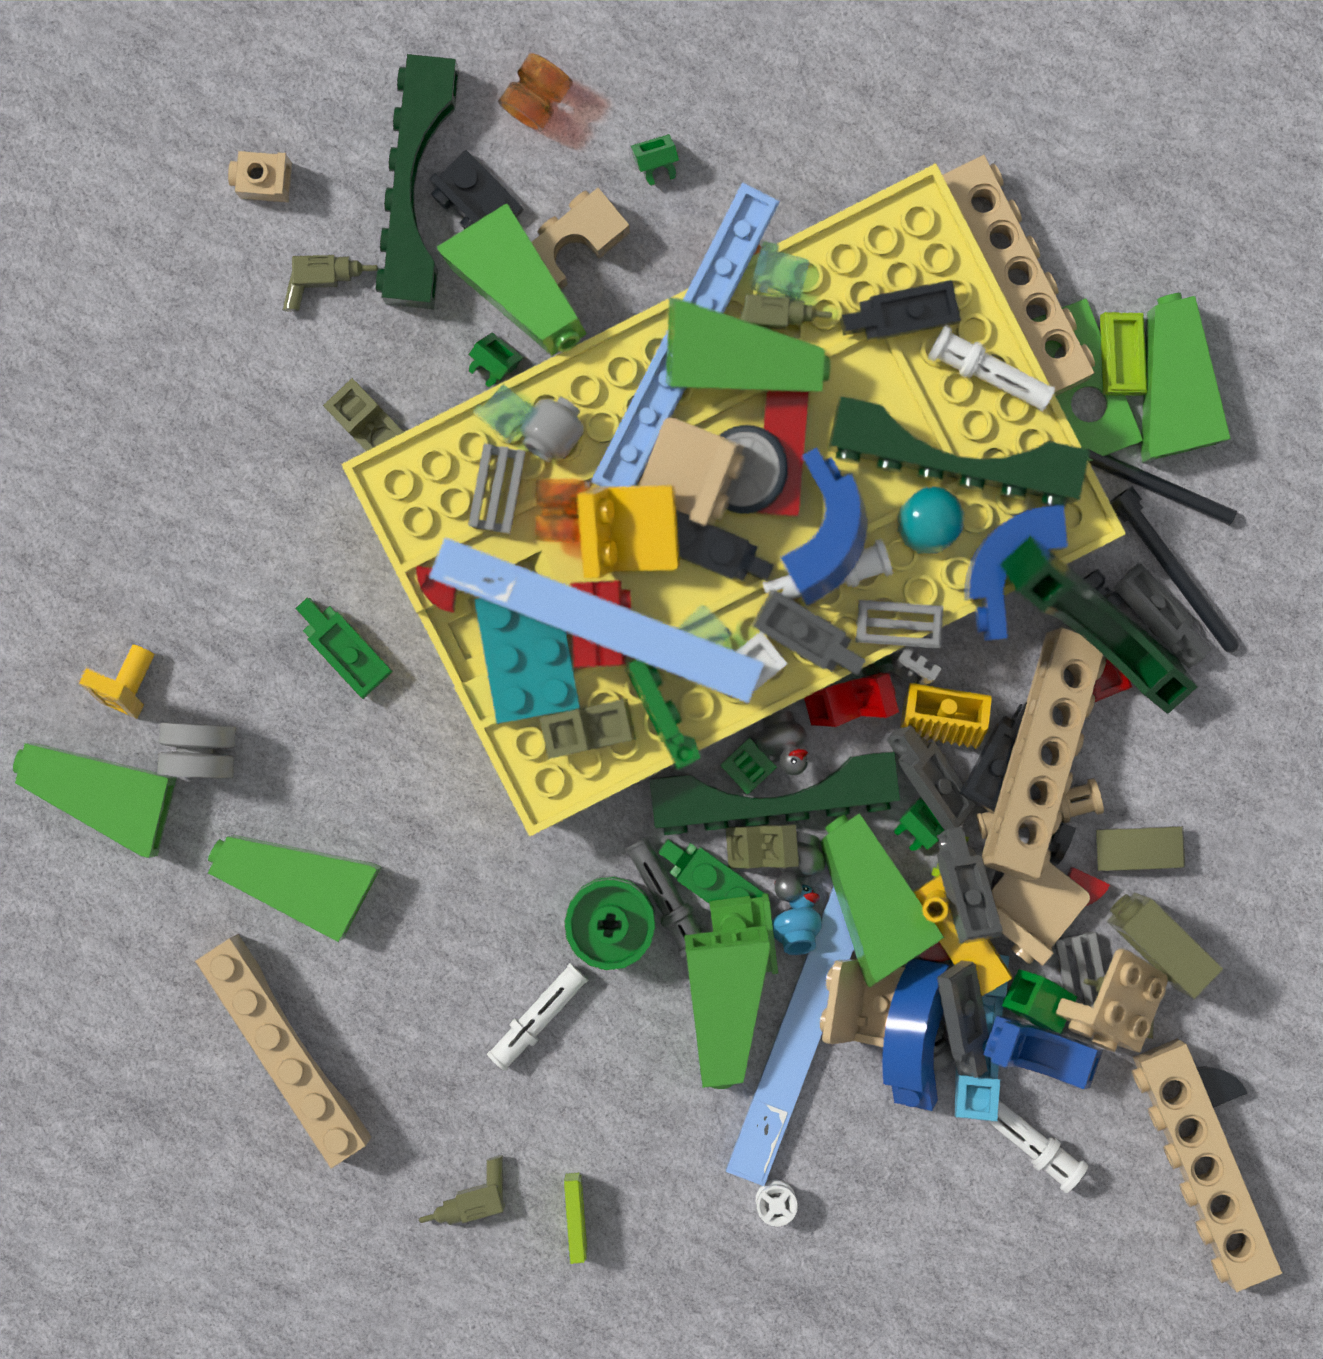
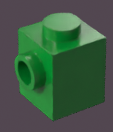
[1002,969,1077,1034]

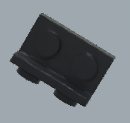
[429,150,524,229]

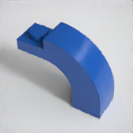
[780,447,867,606]
[964,505,1068,641]
[882,959,949,1111]
[983,1016,1103,1089]

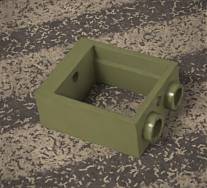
[1107,892,1223,999]

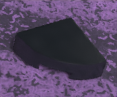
[1048,823,1076,865]
[1196,1066,1247,1108]

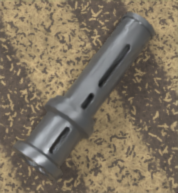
[625,836,703,958]

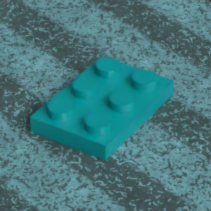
[474,598,580,724]

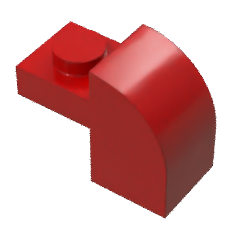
[804,667,899,727]

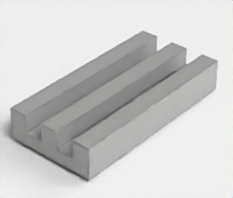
[468,443,526,534]
[855,600,944,649]
[887,646,942,685]
[1055,932,1105,1007]

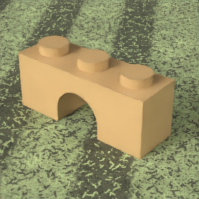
[531,188,630,290]

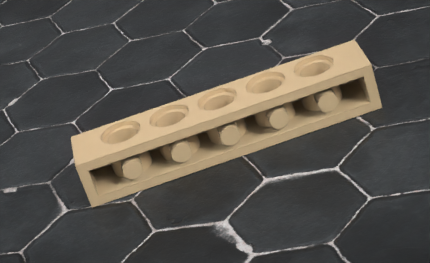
[942,155,1095,396]
[982,627,1106,880]
[1132,1038,1282,1292]

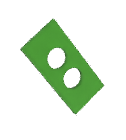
[1031,298,1143,462]

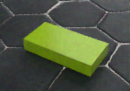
[1100,312,1147,396]
[564,1172,588,1264]

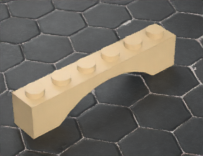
[195,934,371,1168]

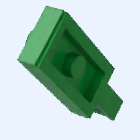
[295,597,394,699]
[625,659,701,769]
[658,839,766,903]

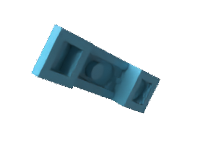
[955,955,1009,1121]

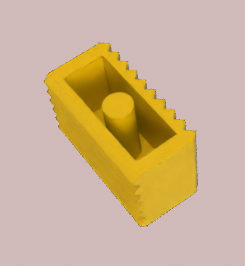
[900,683,992,749]

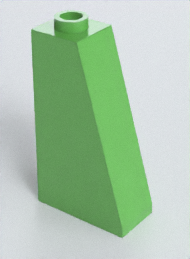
[437,203,587,356]
[1141,293,1231,462]
[665,298,830,391]
[13,743,177,858]
[820,813,944,988]
[208,835,382,942]
[684,926,770,1089]

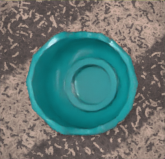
[897,486,965,554]

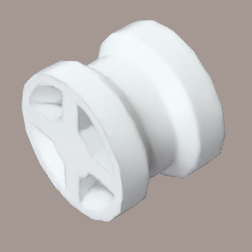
[755,1179,798,1227]

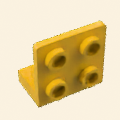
[577,485,680,579]

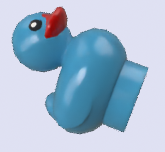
[772,884,822,955]

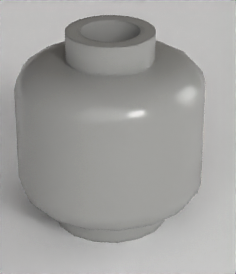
[521,397,584,462]

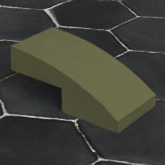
[323,378,404,451]
[539,699,636,759]
[726,825,799,869]
[1096,826,1185,871]

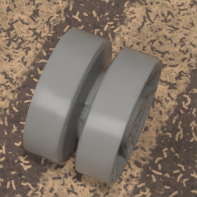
[157,723,236,778]

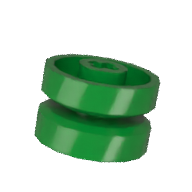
[564,876,655,970]

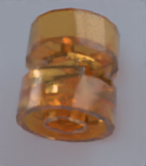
[498,53,573,132]
[535,479,590,543]

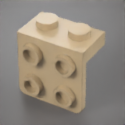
[639,418,745,525]
[991,862,1090,965]
[1056,948,1168,1053]
[820,959,906,1047]

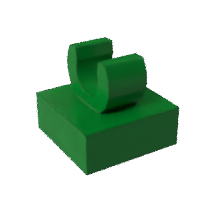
[631,134,679,186]
[468,332,523,387]
[720,738,777,795]
[894,796,945,851]

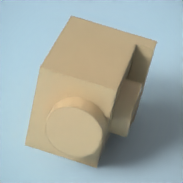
[228,151,292,203]

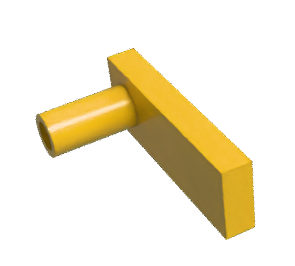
[79,644,155,719]
[913,875,1012,996]

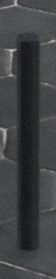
[1089,450,1237,525]

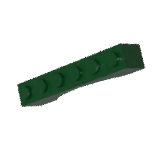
[376,54,459,310]
[827,396,1090,508]
[999,535,1198,714]
[649,751,900,835]

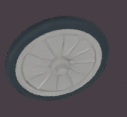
[719,425,788,514]

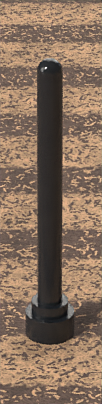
[1109,486,1239,653]

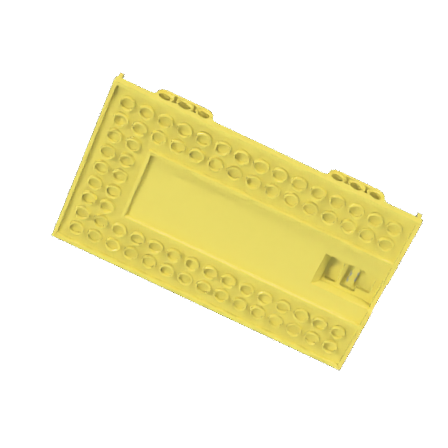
[341,163,1126,837]

